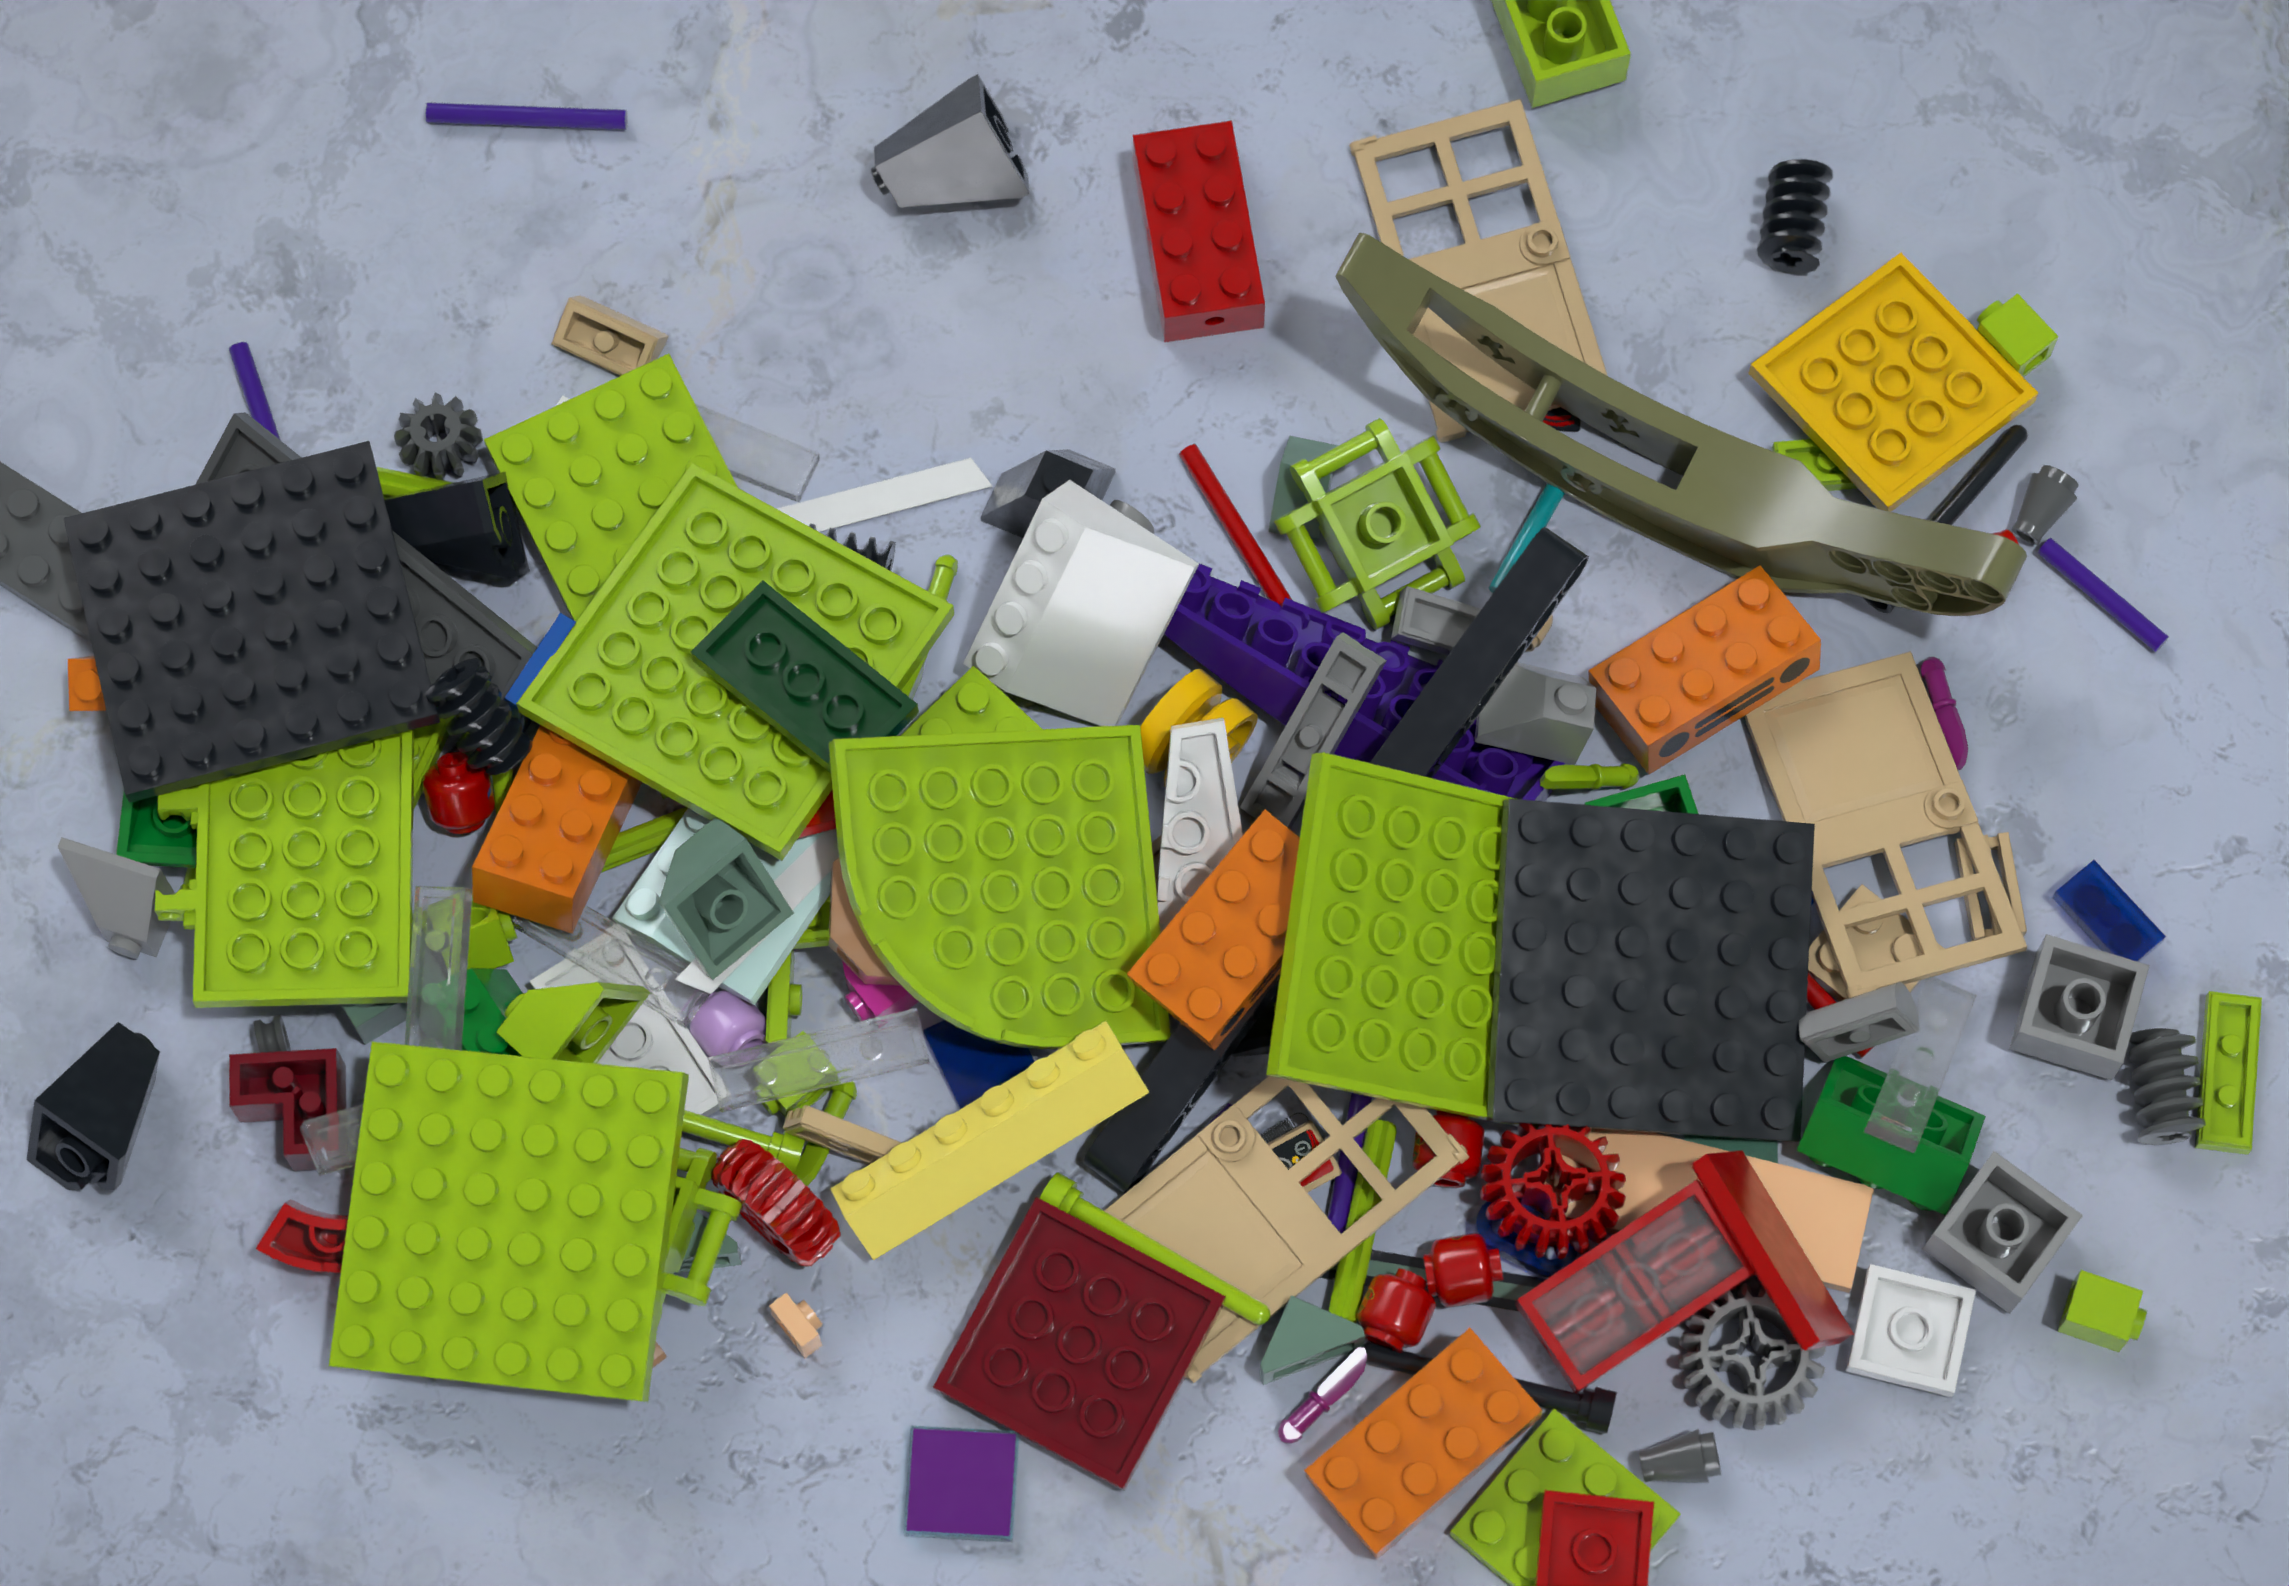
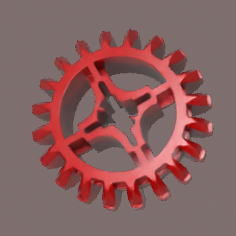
[1480,1123,1626,1260]
[711,1139,841,1267]

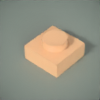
[769,1292,823,1358]

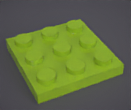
[1449,1409,1681,1586]

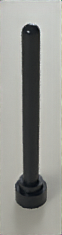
[1863,425,2028,613]
[1361,1342,1617,1434]

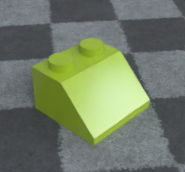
[497,982,650,1064]

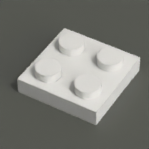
[1846,1264,1976,1397]

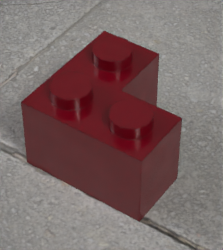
[229,1048,347,1171]

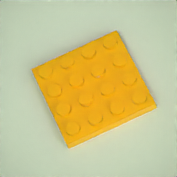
[1748,253,2039,512]

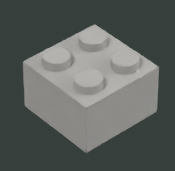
[2009,934,2150,1080]
[1922,1151,2083,1313]

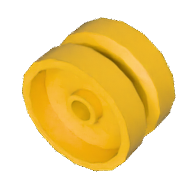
[1140,669,1258,788]

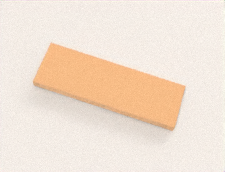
[1536,1126,1874,1293]

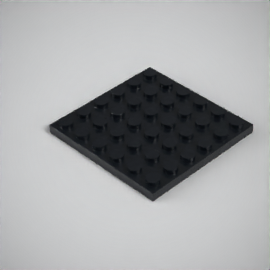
[63,441,440,803]
[1487,799,1815,1142]

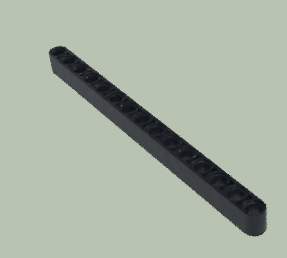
[1083,527,1589,1193]

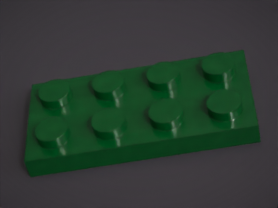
[690,580,919,773]

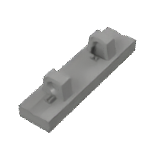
[1240,632,1387,829]

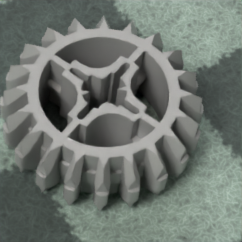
[1678,1283,1826,1430]

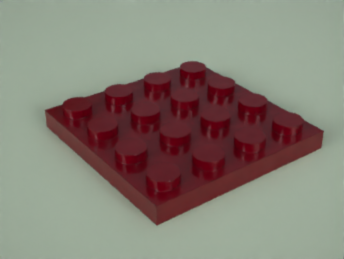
[933,1197,1226,1491]

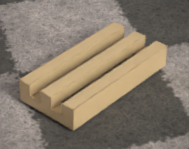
[1954,832,2027,941]
[782,1105,902,1165]

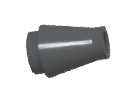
[2012,465,2079,545]
[1639,1429,1721,1483]

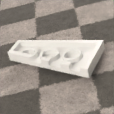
[1157,718,1243,933]

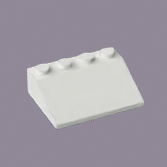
[963,480,1199,726]

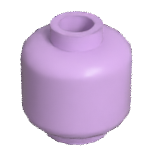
[690,990,767,1068]

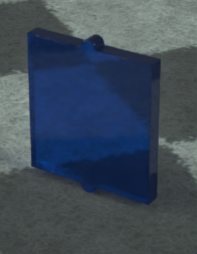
[923,1020,1035,1109]

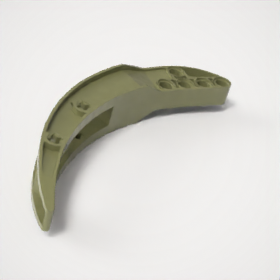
[1335,233,2027,616]

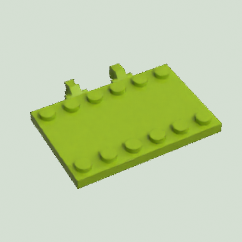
[155,729,414,1008]

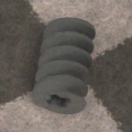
[2129,1028,2206,1145]

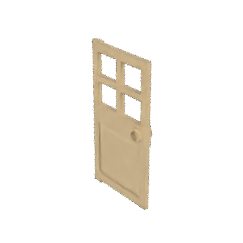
[1349,99,1608,443]
[1744,651,2027,999]
[1104,1076,1469,1383]

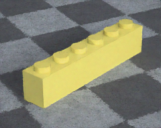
[830,1021,1150,1260]

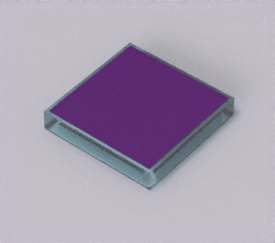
[903,1426,1020,1543]

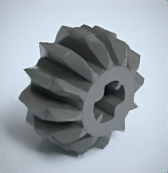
[394,392,483,480]

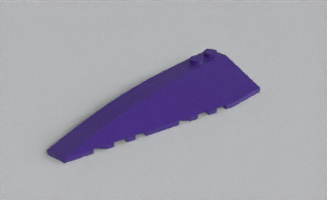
[1164,563,1571,801]

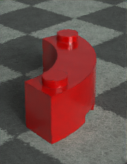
[255,1199,349,1273]

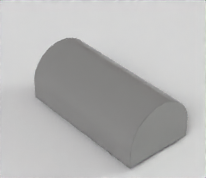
[1799,982,1920,1062]

